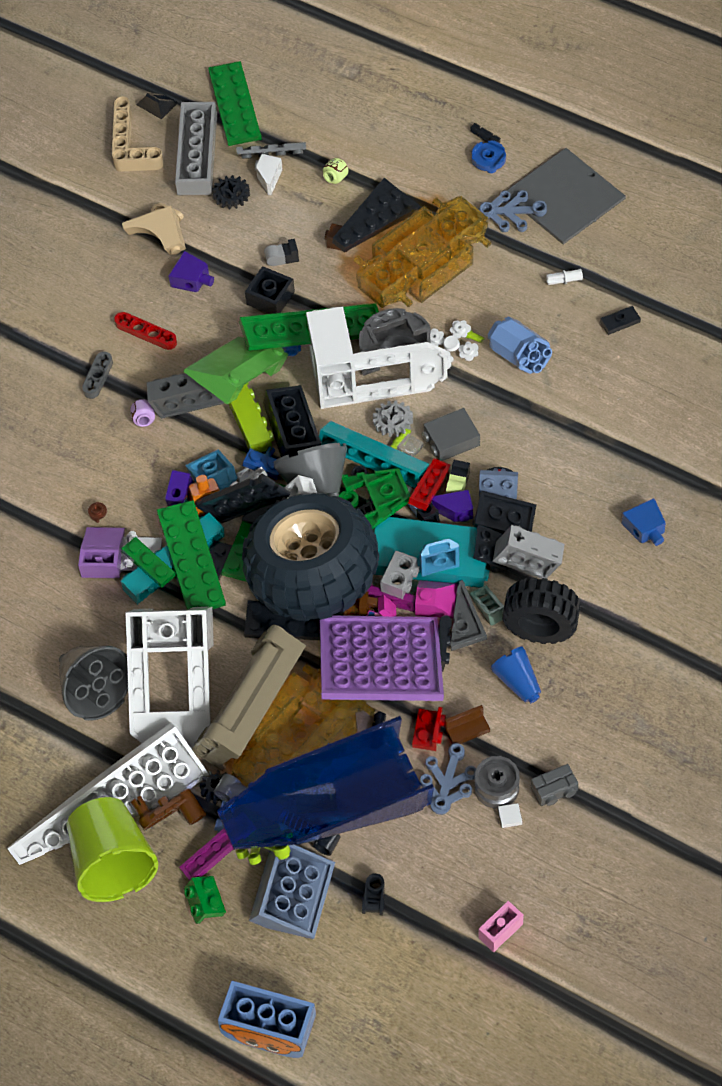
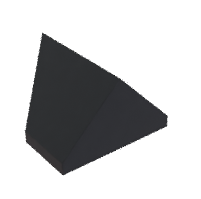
[136,93,178,119]

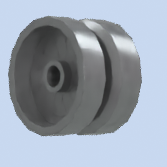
[475,756,520,809]

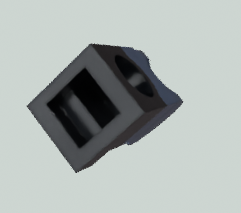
[408,503,440,523]

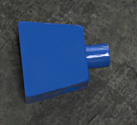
[622,498,666,546]

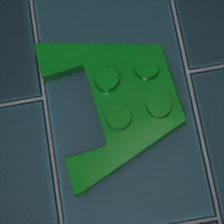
[342,468,411,529]

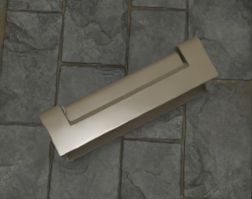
[192,625,306,771]

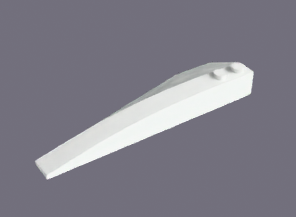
[7,723,209,865]

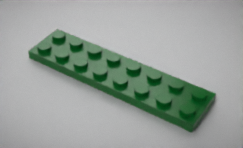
[239,303,379,351]

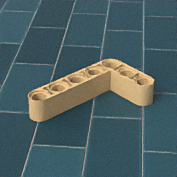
[112,96,164,172]

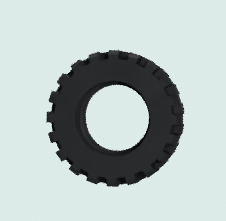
[502,577,581,644]

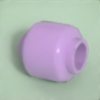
[130,399,155,427]

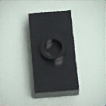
[600,305,641,335]

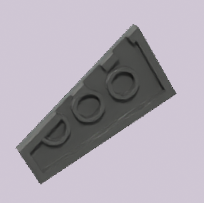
[236,142,306,159]

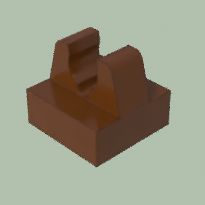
[359,591,378,616]

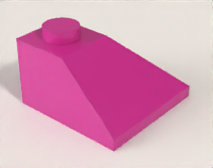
[415,580,458,619]

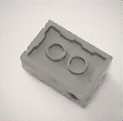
[493,525,565,579]

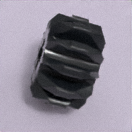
[199,770,227,806]

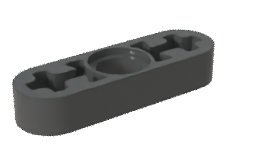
[82,352,113,399]

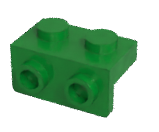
[184,876,226,924]

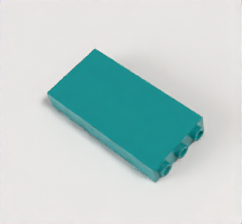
[373,517,490,588]

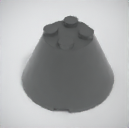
[273,443,347,497]
[59,646,128,721]

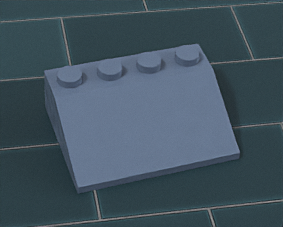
[249,839,335,939]

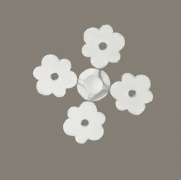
[430,320,479,369]

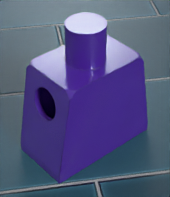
[169,251,214,292]

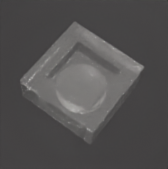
[397,434,423,457]

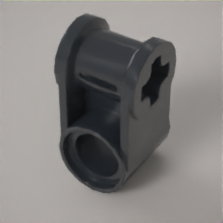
[362,873,385,916]

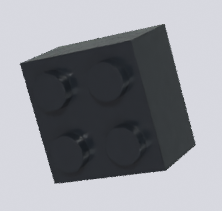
[245,266,295,314]

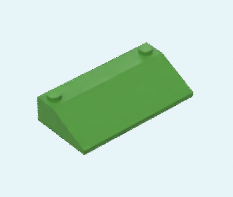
[183,337,289,405]

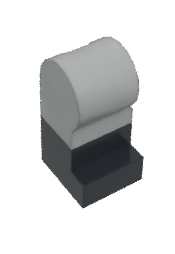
[264,238,299,266]

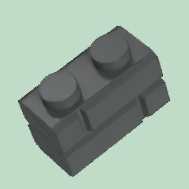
[530,764,579,806]

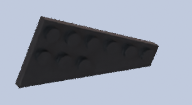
[332,178,420,253]

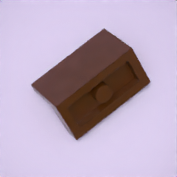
[445,705,490,744]

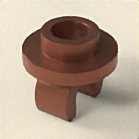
[88,502,107,523]

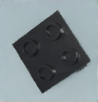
[473,525,508,573]

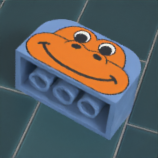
[218,981,316,1058]

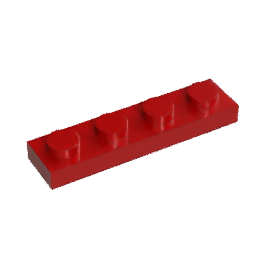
[408,458,451,511]

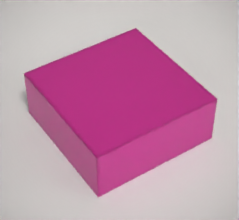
[378,595,397,617]

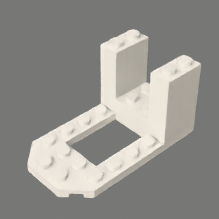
[306,307,447,409]
[126,607,214,749]

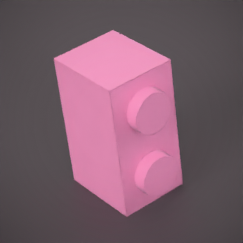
[478,901,524,952]

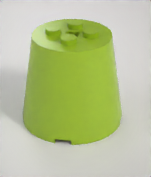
[67,797,158,902]

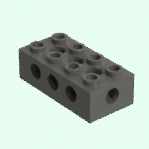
[147,373,225,419]

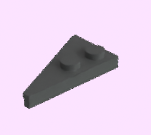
[450,580,487,651]

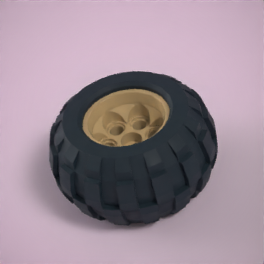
[242,493,379,621]

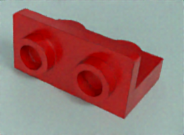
[412,707,446,751]

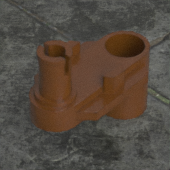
[130,789,206,831]

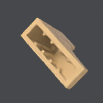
[122,206,186,255]

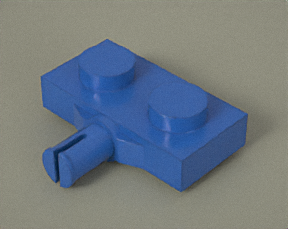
[242,447,280,480]

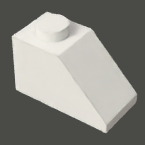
[255,154,282,195]

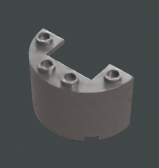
[359,308,431,376]

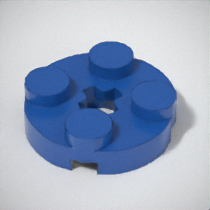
[472,141,506,173]

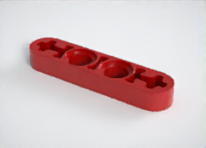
[114,312,177,350]

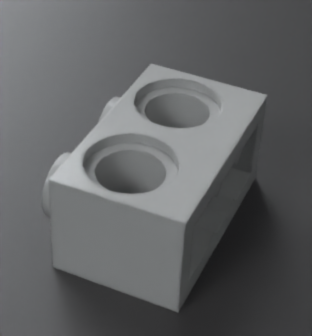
[380,551,420,599]

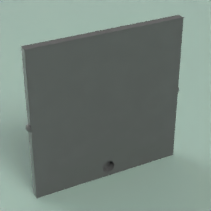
[505,148,626,245]

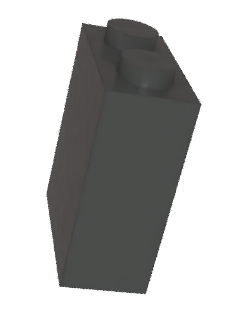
[422,408,480,461]

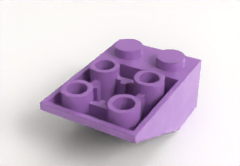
[78,527,125,578]

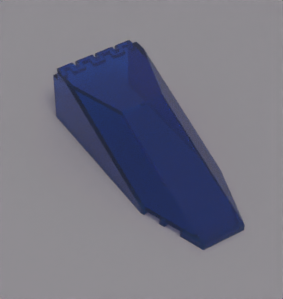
[217,716,434,850]

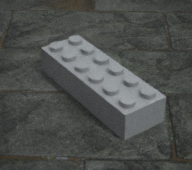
[175,102,217,195]

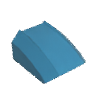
[185,449,237,490]
[418,538,459,577]

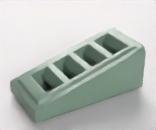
[470,585,504,626]

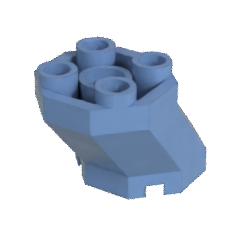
[487,316,552,374]

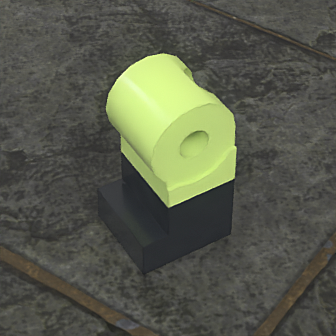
[446,460,470,494]

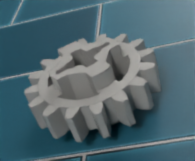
[373,400,413,437]

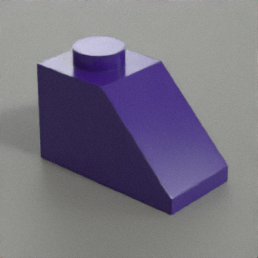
[431,490,473,522]

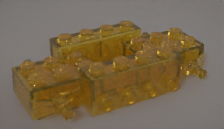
[354,196,491,309]
[231,664,375,801]

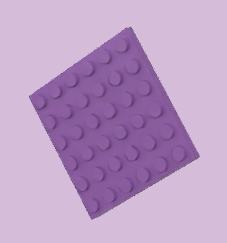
[320,616,444,701]

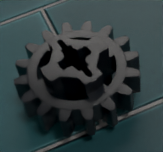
[212,175,250,210]

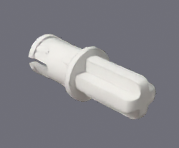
[546,269,583,285]

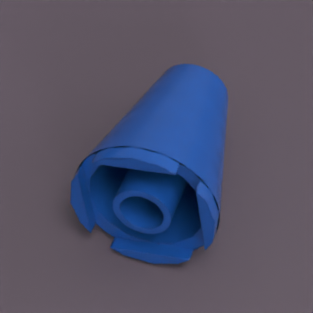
[490,646,541,704]

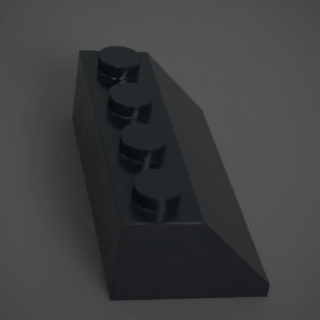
[263,385,321,457]

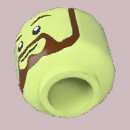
[323,158,348,184]

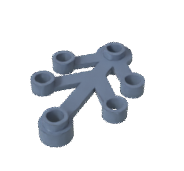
[478,190,547,232]
[420,743,476,815]

